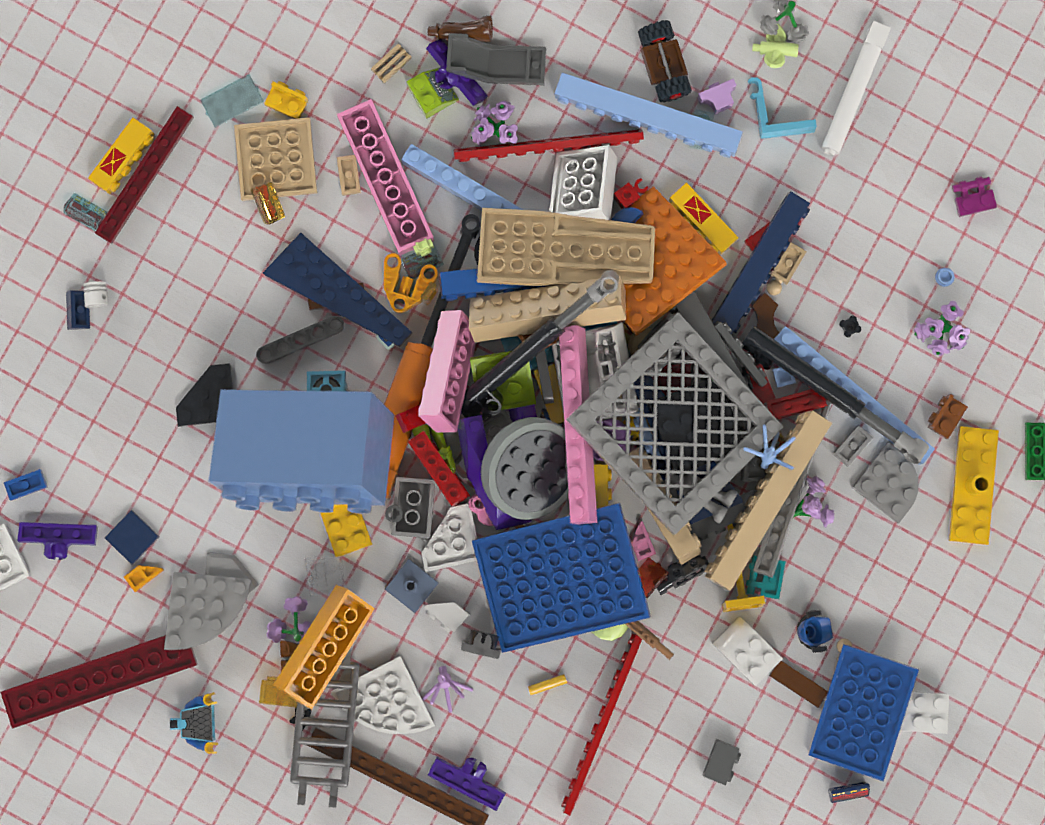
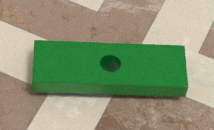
[1025,422,1045,481]

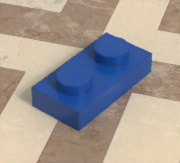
[4,469,48,501]

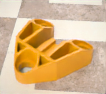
[384,253,438,313]

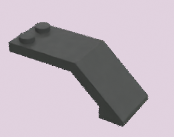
[446,33,547,85]

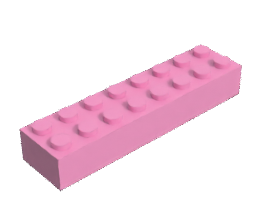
[337,99,434,256]

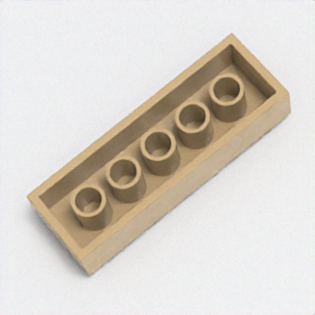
[629,448,702,565]

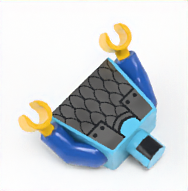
[170,692,218,754]

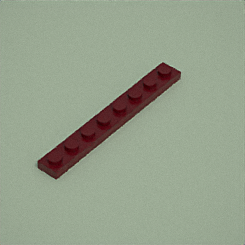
[95,106,194,244]

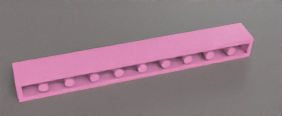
[559,325,597,524]

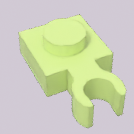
[413,238,434,257]

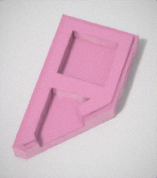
[631,521,656,561]

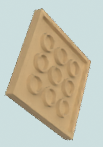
[234,117,317,201]

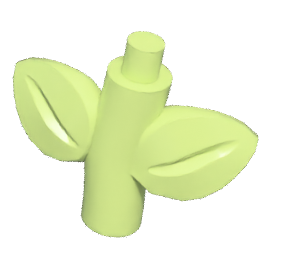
[752,24,799,68]

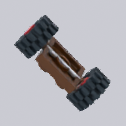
[638,20,692,103]

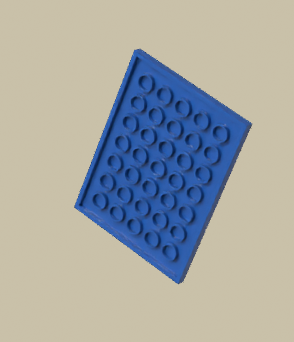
[472,503,651,653]

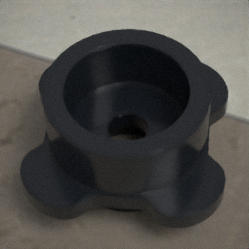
[839,316,862,338]

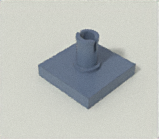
[385,559,439,613]

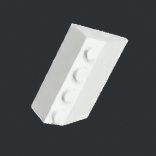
[549,145,617,220]

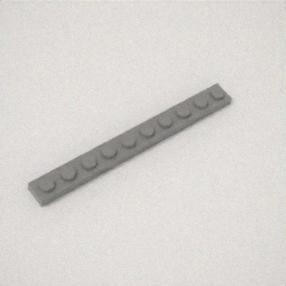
[753,400,832,578]

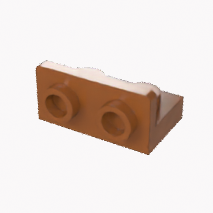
[927,394,968,440]

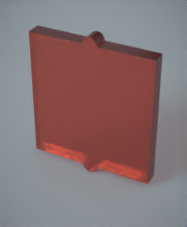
[638,557,669,599]

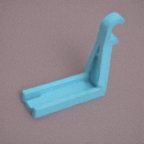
[748,77,817,139]

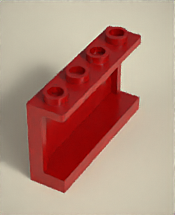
[408,431,470,507]

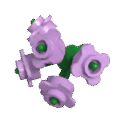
[471,101,518,146]
[914,301,970,356]

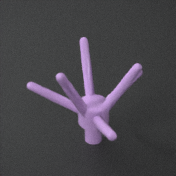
[422,666,473,713]

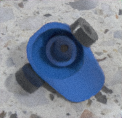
[797,610,833,653]

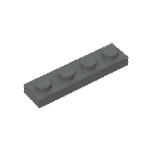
[713,321,768,387]

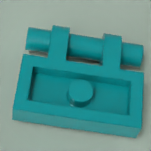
[746,556,786,600]

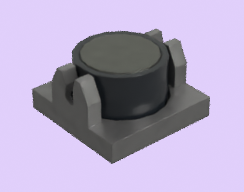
[461,630,501,659]

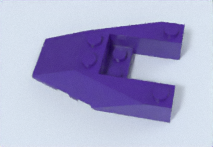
[457,404,537,530]

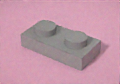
[833,425,873,467]

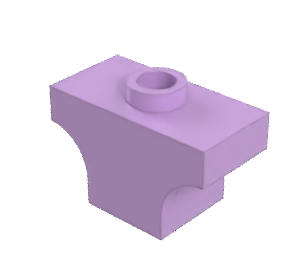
[697,78,737,114]

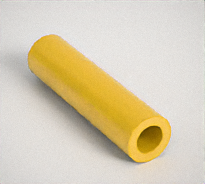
[528,674,567,695]

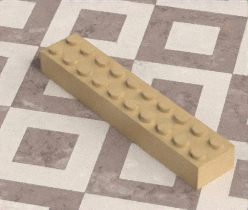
[704,411,832,591]

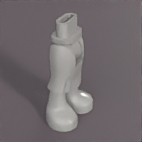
[669,474,738,524]

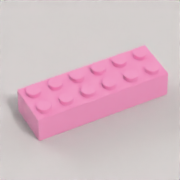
[418,310,476,433]

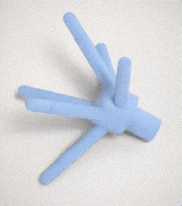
[743,424,796,470]

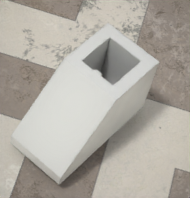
[425,602,470,633]

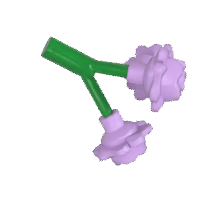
[793,476,835,528]

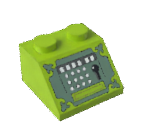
[406,67,459,119]

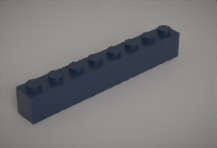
[711,191,810,335]

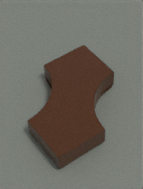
[752,293,780,339]

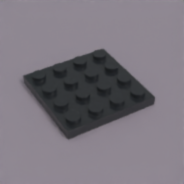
[646,380,743,476]

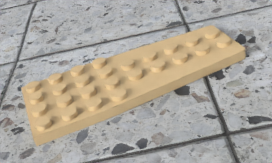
[477,208,655,286]

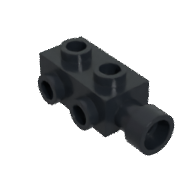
[653,554,709,596]

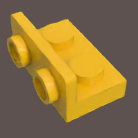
[264,81,308,119]

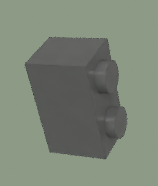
[702,739,741,785]

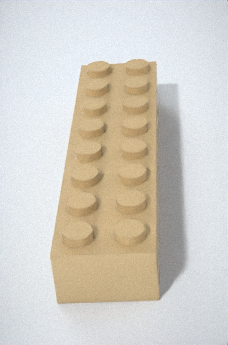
[469,275,626,342]

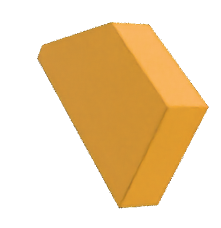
[124,565,164,592]

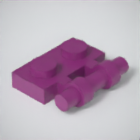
[952,177,997,217]

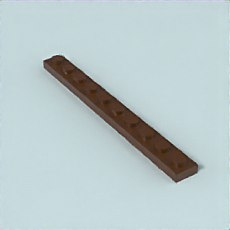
[307,727,489,825]

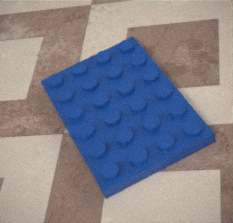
[808,644,919,782]

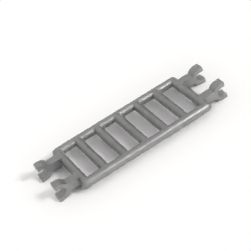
[290,646,360,808]

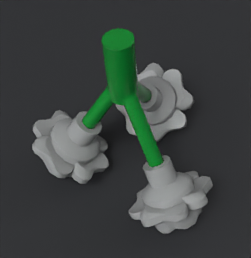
[760,0,809,43]

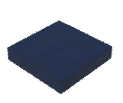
[105,510,160,565]

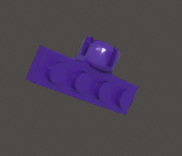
[426,39,488,106]
[17,522,98,560]
[428,757,506,811]

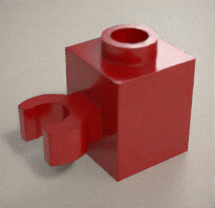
[613,178,649,209]

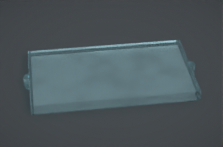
[200,74,264,128]

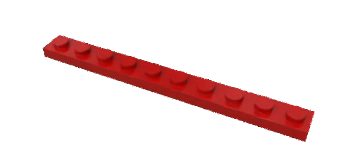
[454,129,644,162]
[561,633,642,815]

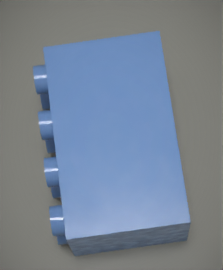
[209,390,395,514]

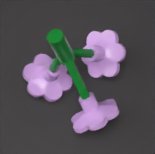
[267,596,311,643]

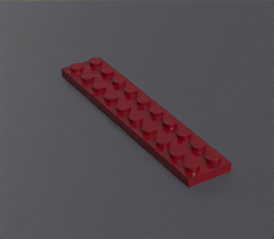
[0,635,198,729]

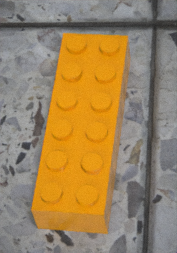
[273,585,375,709]

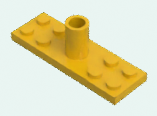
[949,426,999,545]
[320,504,373,558]

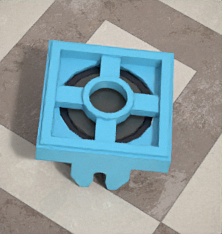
[307,371,347,391]

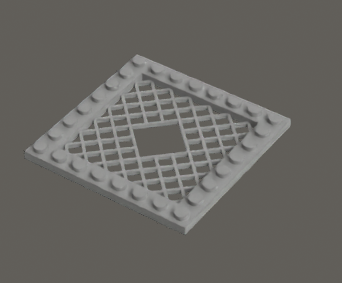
[566,313,783,535]

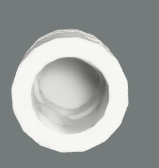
[83,281,108,308]

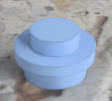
[935,268,955,287]

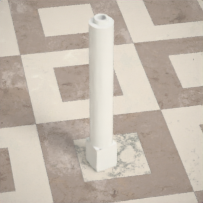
[821,21,891,157]

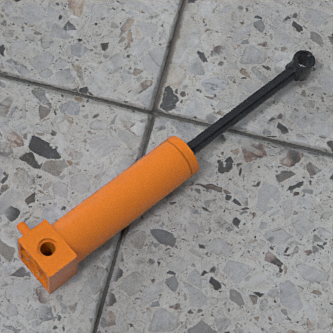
[384,214,481,499]

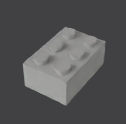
[391,477,436,538]

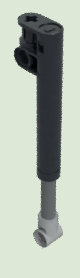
[461,270,619,421]
[742,326,929,464]

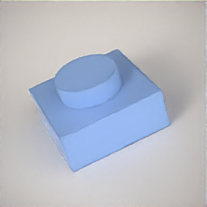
[772,367,796,388]

